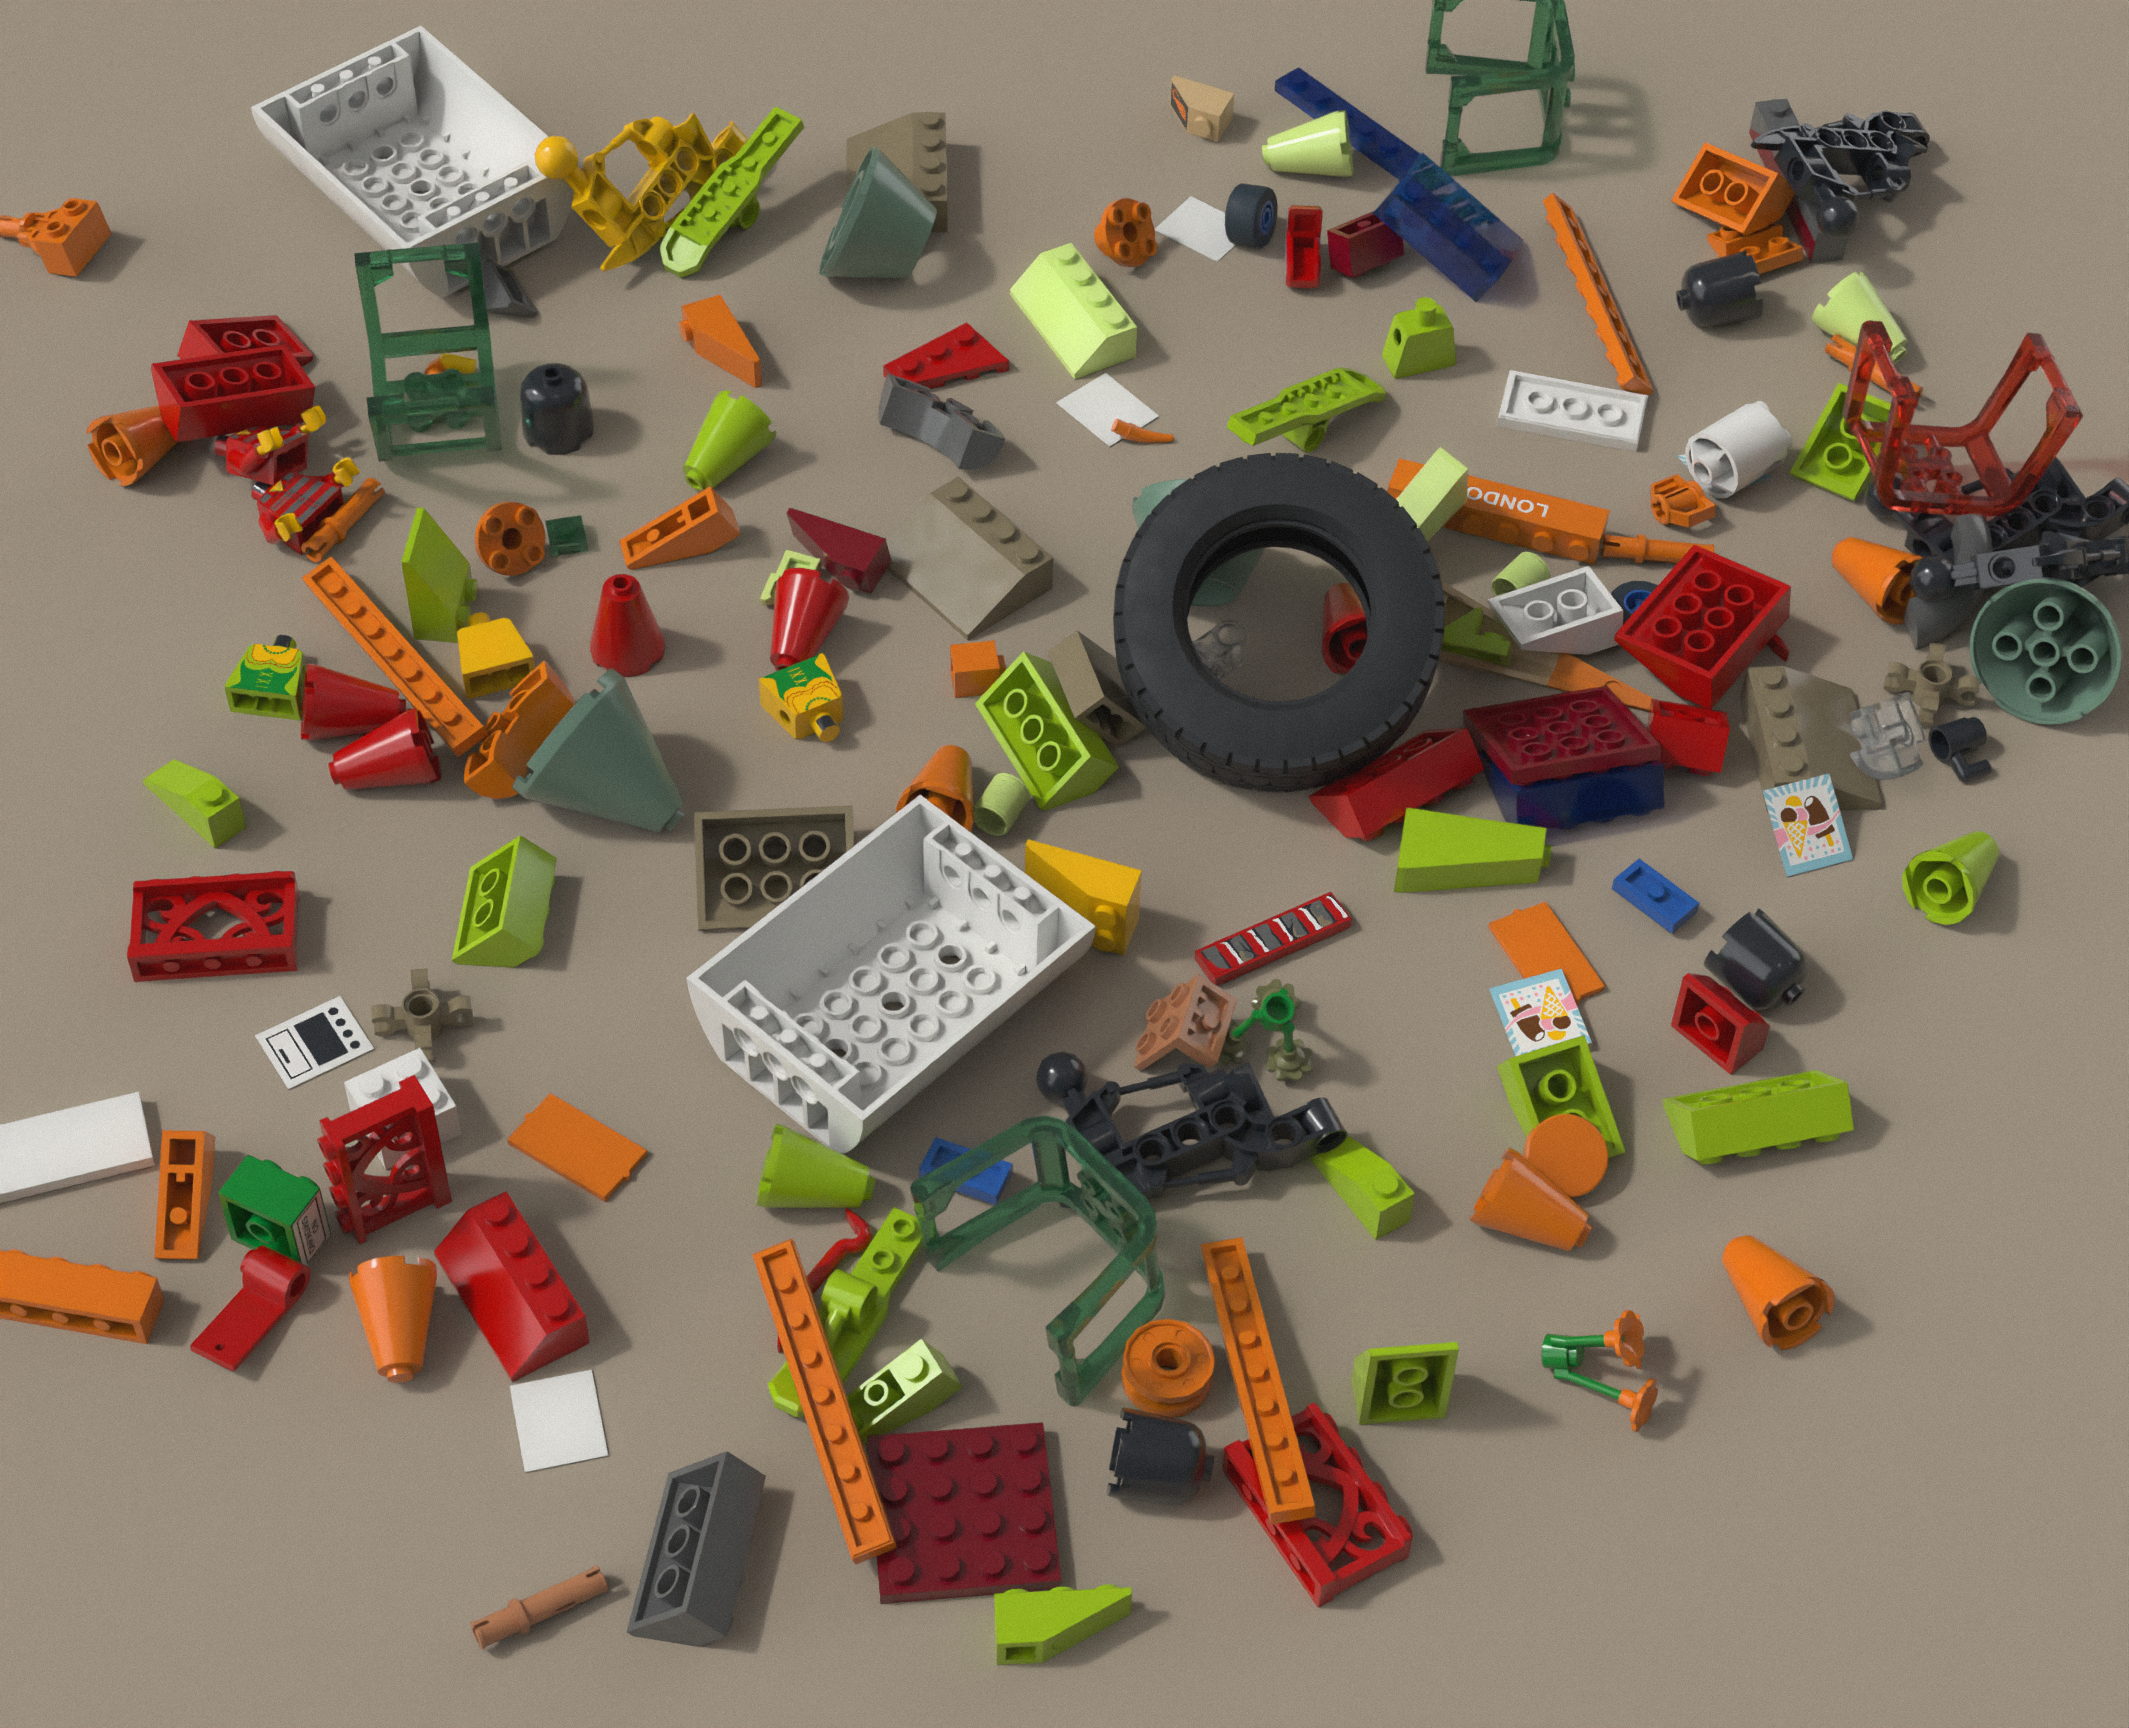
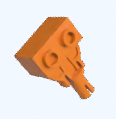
[0,198,112,277]

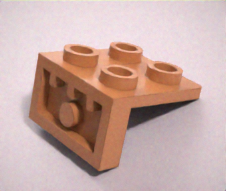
[1134,974,1238,1071]

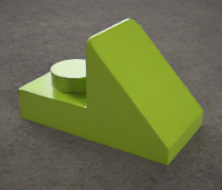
[1441,607,1513,667]

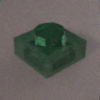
[545,515,588,557]

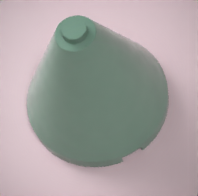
[512,668,685,833]

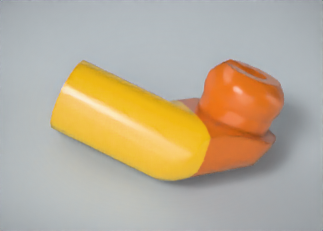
[424,353,476,388]

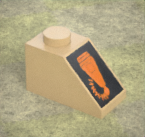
[1170,75,1234,142]

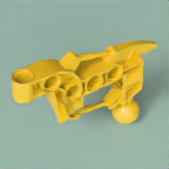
[534,113,748,272]

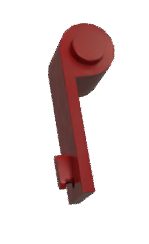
[190,1245,311,1372]

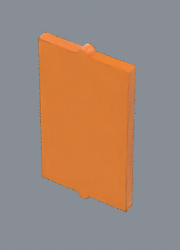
[1488,901,1605,1005]
[507,1093,648,1202]

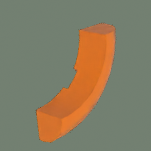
[464,660,576,799]

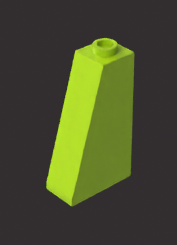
[1394,808,1552,893]

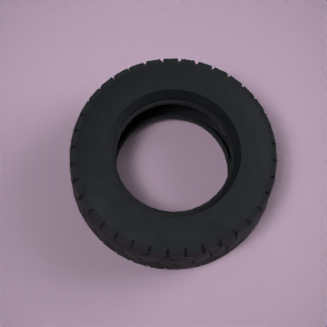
[1113,453,1445,792]

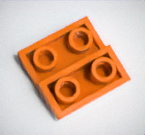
[1707,222,1803,275]

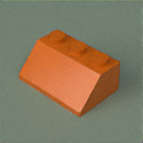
[1671,142,1795,236]

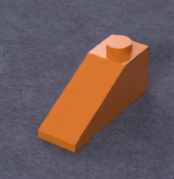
[679,295,762,388]
[619,486,741,570]
[154,1130,216,1260]

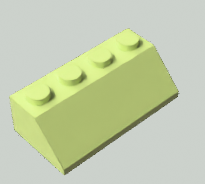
[1010,243,1137,379]

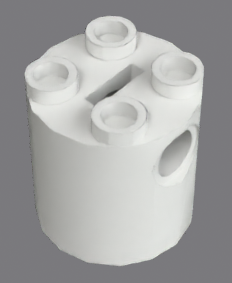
[1685,401,1792,498]

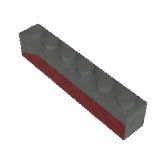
[1749,98,1848,263]

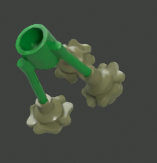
[1219,979,1313,1082]

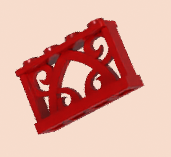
[127,871,299,982]
[317,1075,452,1244]
[1222,1402,1413,1608]

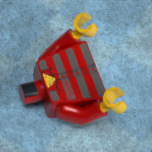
[214,405,327,485]
[251,457,360,555]

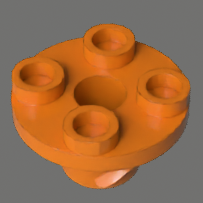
[1094,198,1157,267]
[475,501,545,576]

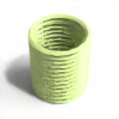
[1491,551,1550,597]
[972,773,1030,836]

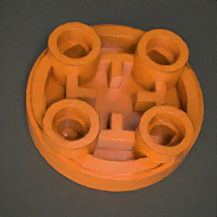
[1523,1114,1608,1199]

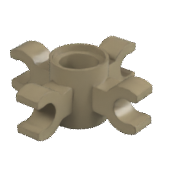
[1883,643,1980,726]
[371,968,474,1062]

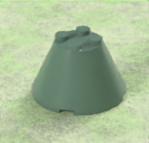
[1970,577,2123,724]

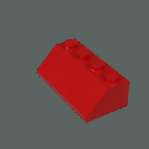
[151,344,316,442]
[1308,728,1484,841]
[434,1191,590,1382]

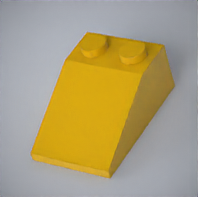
[1025,839,1142,955]

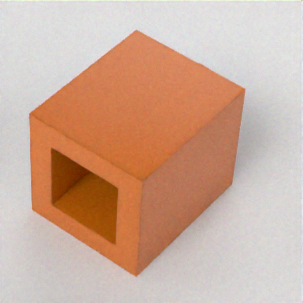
[950,640,1006,698]

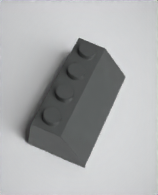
[627,1451,766,1647]

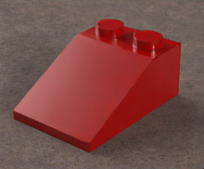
[177,315,314,367]

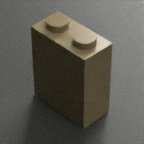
[1048,630,1146,748]

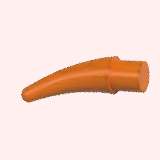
[1111,418,1174,443]

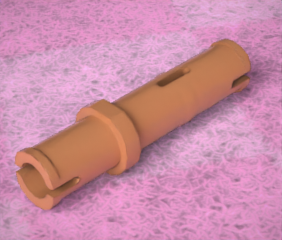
[470,1565,608,1650]

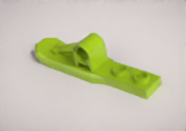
[660,106,805,278]
[1227,367,1386,453]
[768,1207,931,1418]

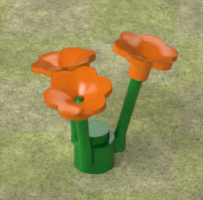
[1541,1310,1658,1432]

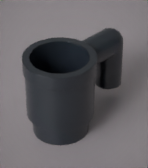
[1928,717,1991,782]

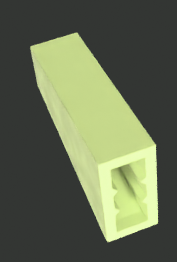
[1396,447,1468,542]

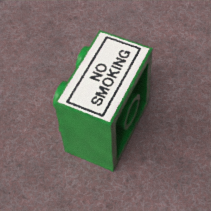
[218,1155,331,1266]

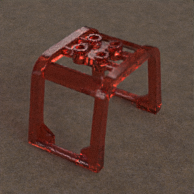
[1842,320,2083,517]

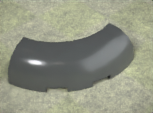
[878,374,1006,470]
[1904,514,1993,650]

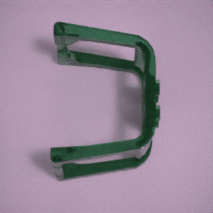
[1425,0,1575,177]
[354,242,502,462]
[910,1116,1166,1407]

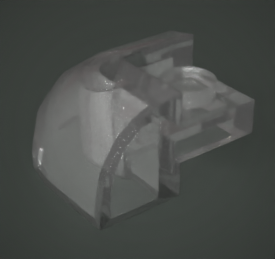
[1849,691,1926,780]

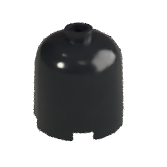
[1676,251,1763,327]
[520,363,594,455]
[1704,908,1808,1011]
[1107,1407,1214,1505]

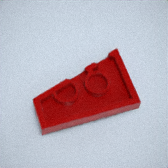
[883,322,1009,389]

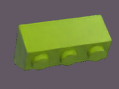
[451,835,557,968]

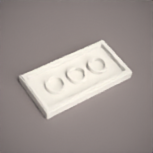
[1497,370,1648,452]
[0,1092,155,1203]

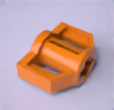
[1650,474,1716,528]

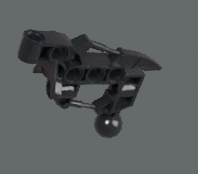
[1751,110,1930,240]
[1864,456,2129,565]
[1909,531,2129,603]
[1036,1051,1348,1209]

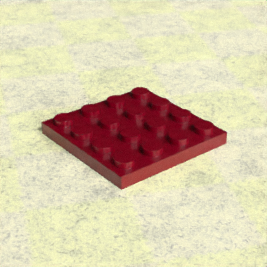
[1463,686,1661,786]
[867,1422,1061,1604]

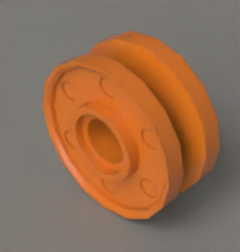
[1121,1319,1215,1418]

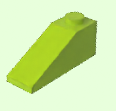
[143,759,246,848]
[1309,1135,1415,1240]

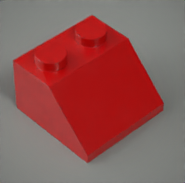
[1647,699,1730,776]
[1671,973,1770,1075]

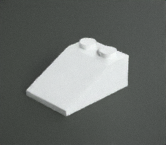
[1488,566,1623,655]

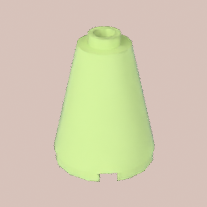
[1262,110,1354,177]
[1812,272,1908,365]

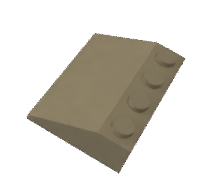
[846,112,948,232]
[886,476,1053,640]
[1740,666,1882,813]
[694,805,854,931]

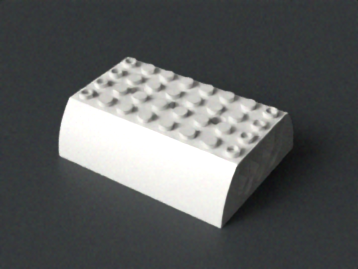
[251,26,578,298]
[686,795,1096,1153]

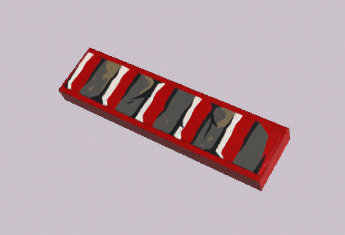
[1194,892,1352,986]

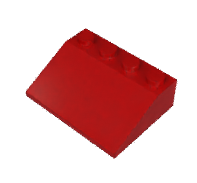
[1614,544,1791,710]

